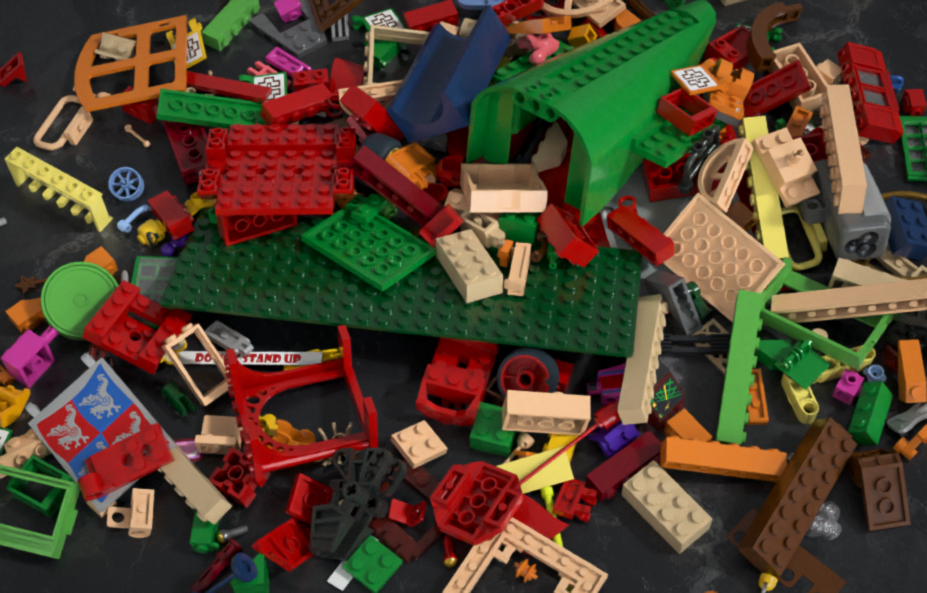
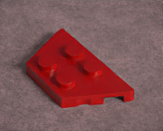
[252,517,315,572]

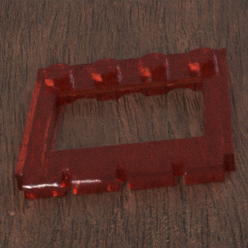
[353,458,444,563]

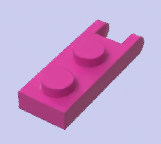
[265,47,312,78]

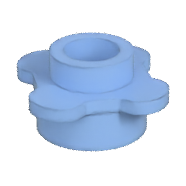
[863,364,887,382]

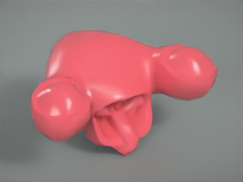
[517,33,560,65]

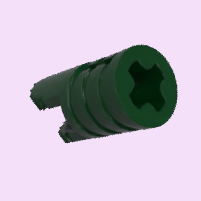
[161,382,197,417]

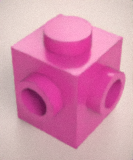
[274,0,302,24]
[832,369,864,405]

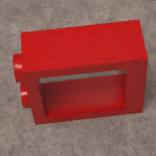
[656,88,718,136]

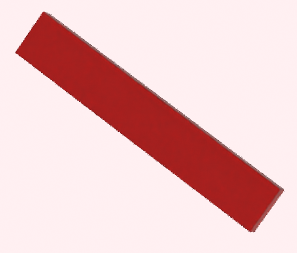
[173,71,272,103]

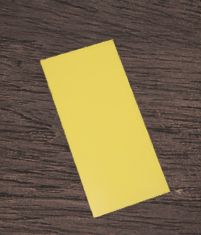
[496,446,574,494]

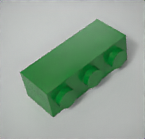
[848,381,893,446]

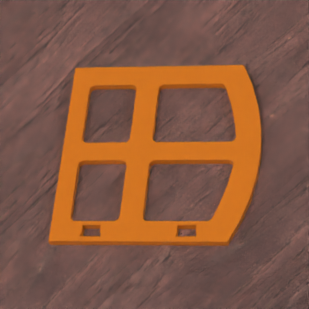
[74,15,188,112]

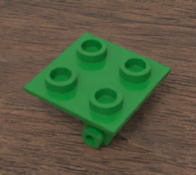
[774,339,831,390]

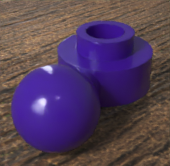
[161,233,190,257]

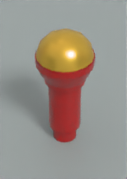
[443,536,458,568]

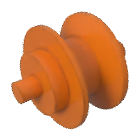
[514,559,538,583]

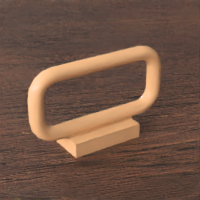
[33,95,94,151]

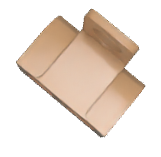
[107,488,154,538]

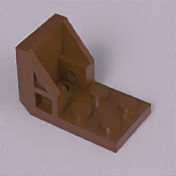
[846,448,911,531]

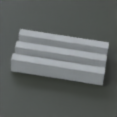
[331,14,349,41]

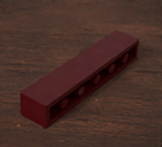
[346,145,444,227]

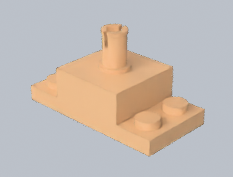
[752,127,820,208]

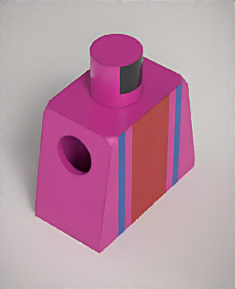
[587,363,626,405]

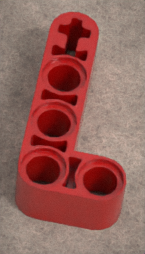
[492,0,545,26]

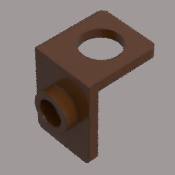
[485,374,505,407]

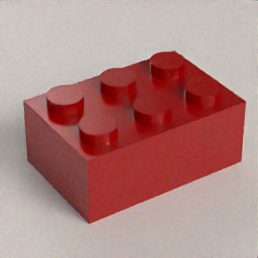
[537,203,599,267]

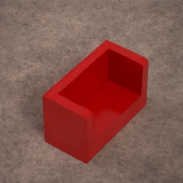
[419,203,464,248]

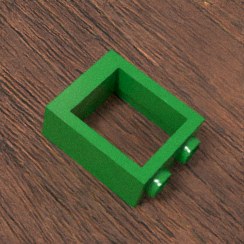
[6,455,75,518]

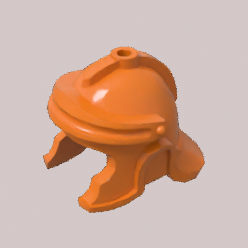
[266,419,316,451]

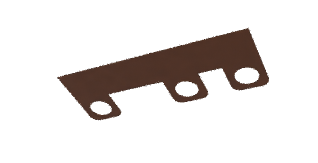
[727,508,846,593]

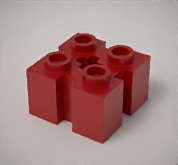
[208,447,271,508]

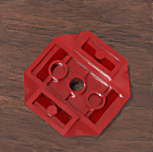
[430,461,524,546]

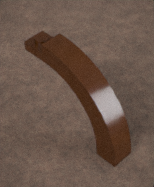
[746,2,803,72]

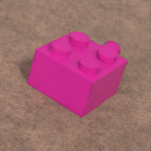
[1,325,59,388]

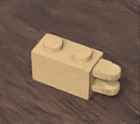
[460,207,506,249]

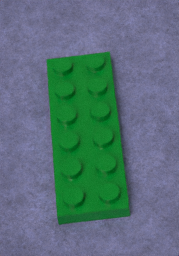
[157,88,267,129]

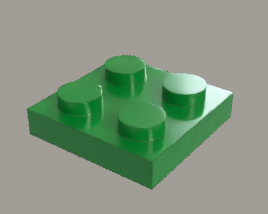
[343,535,403,593]

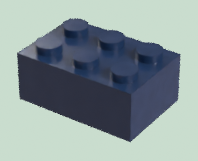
[885,196,927,260]

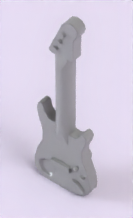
[887,402,927,437]

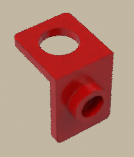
[388,499,426,527]

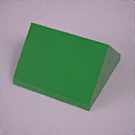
[229,553,269,593]

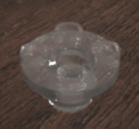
[806,502,842,540]

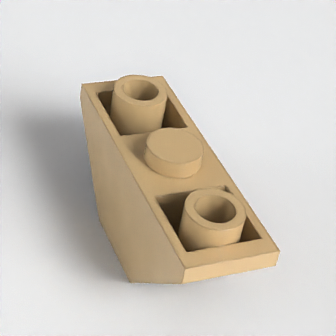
[531,122,567,172]

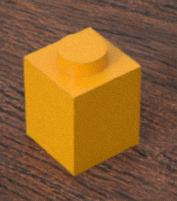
[567,24,597,48]

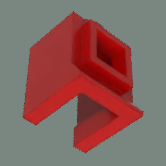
[901,89,927,116]

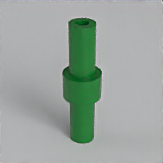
[546,242,558,269]

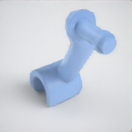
[117,204,152,232]

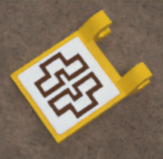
[166,18,207,68]

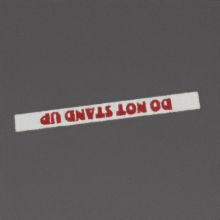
[179,351,322,365]

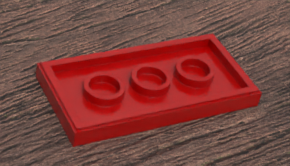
[743,59,812,118]

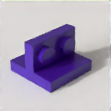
[586,420,640,459]

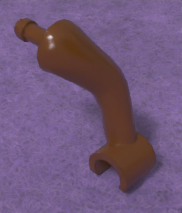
[530,231,548,262]

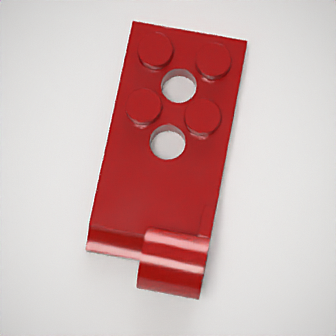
[77,423,175,501]

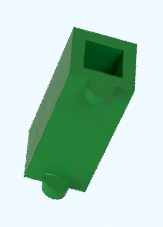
[373,26,409,70]
[190,509,219,554]

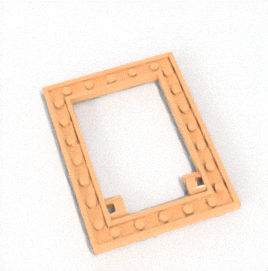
[442,517,608,593]

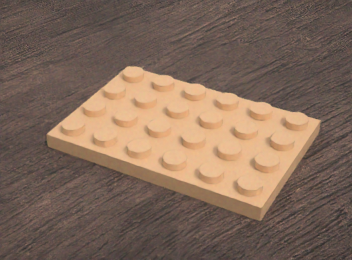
[663,193,785,323]

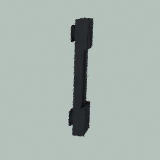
[511,117,552,164]
[660,334,731,355]

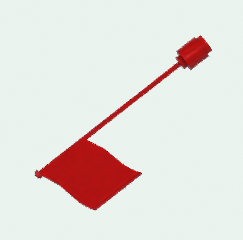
[512,401,621,556]

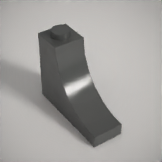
[644,270,703,335]

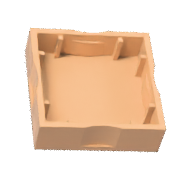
[460,164,548,212]

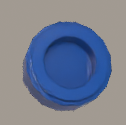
[890,75,904,92]

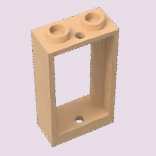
[161,323,231,406]

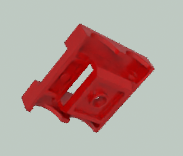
[82,280,193,375]

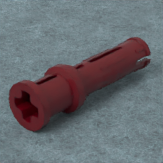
[189,538,244,593]

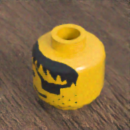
[137,219,166,247]

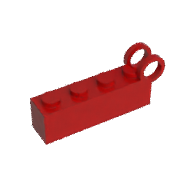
[260,83,343,125]
[606,195,674,266]

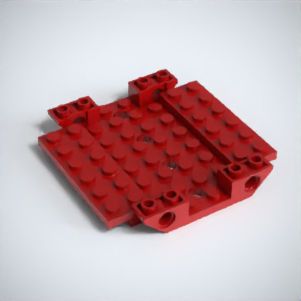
[197,124,356,215]

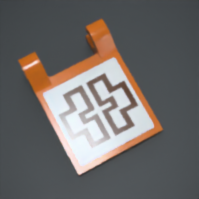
[670,59,732,96]

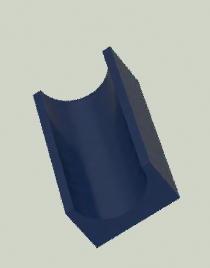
[386,5,511,143]

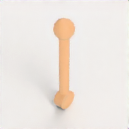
[124,124,150,147]

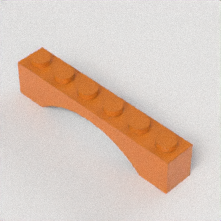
[5,246,118,334]

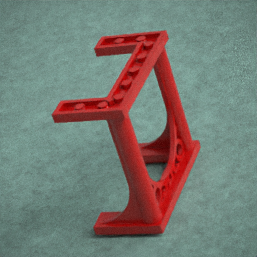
[223,325,378,481]

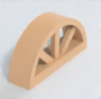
[338,80,403,116]
[698,138,754,213]

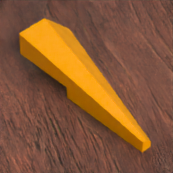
[0,385,31,429]

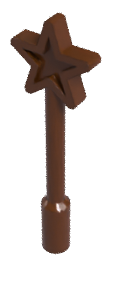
[15,275,48,295]

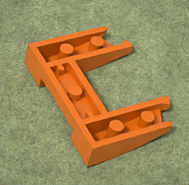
[505,16,571,34]

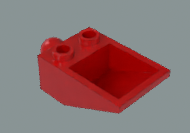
[703,25,750,70]

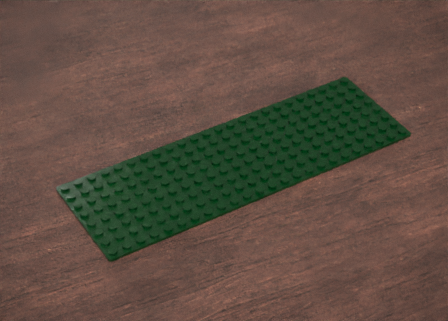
[159,207,642,358]

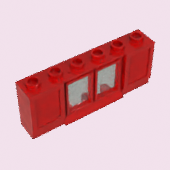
[837,42,904,144]

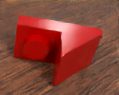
[0,52,27,87]

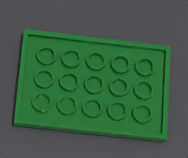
[301,207,436,292]

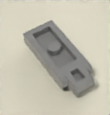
[204,320,254,357]

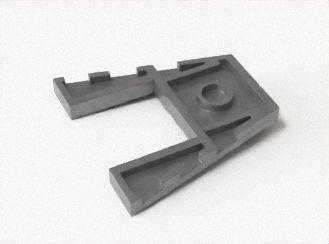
[248,0,327,59]

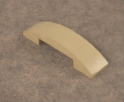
[876,243,927,277]

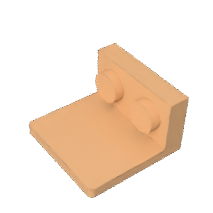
[195,415,242,455]

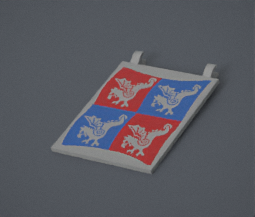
[25,353,176,513]

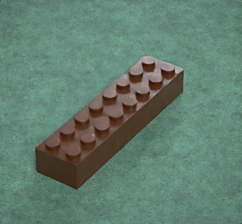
[737,417,857,576]

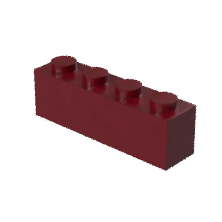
[585,430,661,502]

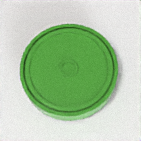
[41,262,118,341]

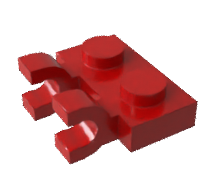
[552,479,598,523]

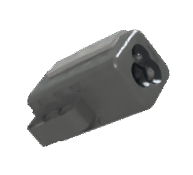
[796,159,891,261]

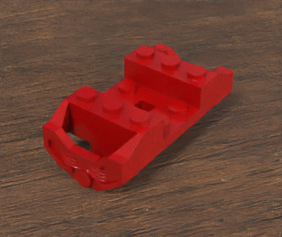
[416,337,501,426]

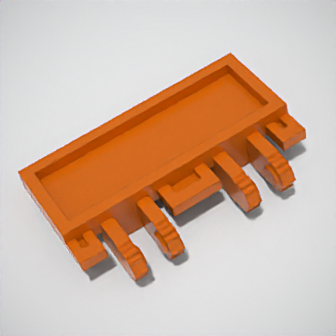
[385,142,438,190]

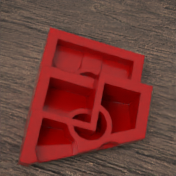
[330,58,366,103]

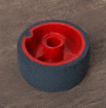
[497,347,559,398]

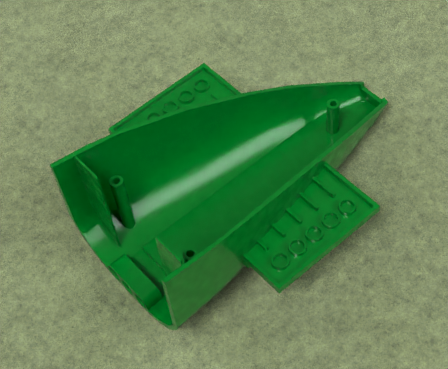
[466,0,727,226]

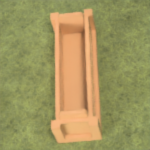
[504,242,531,296]

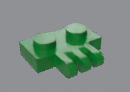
[346,193,388,225]

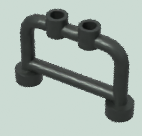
[678,125,722,194]

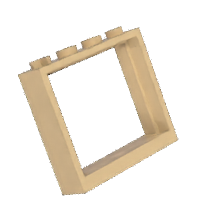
[363,25,430,86]

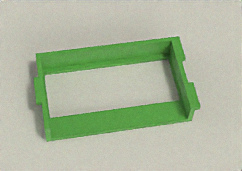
[759,257,894,370]
[0,465,80,559]

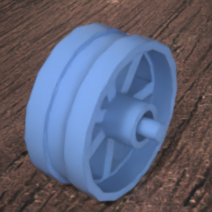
[108,167,144,202]

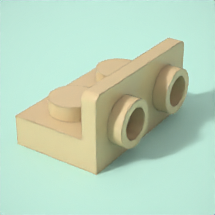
[95,33,136,62]

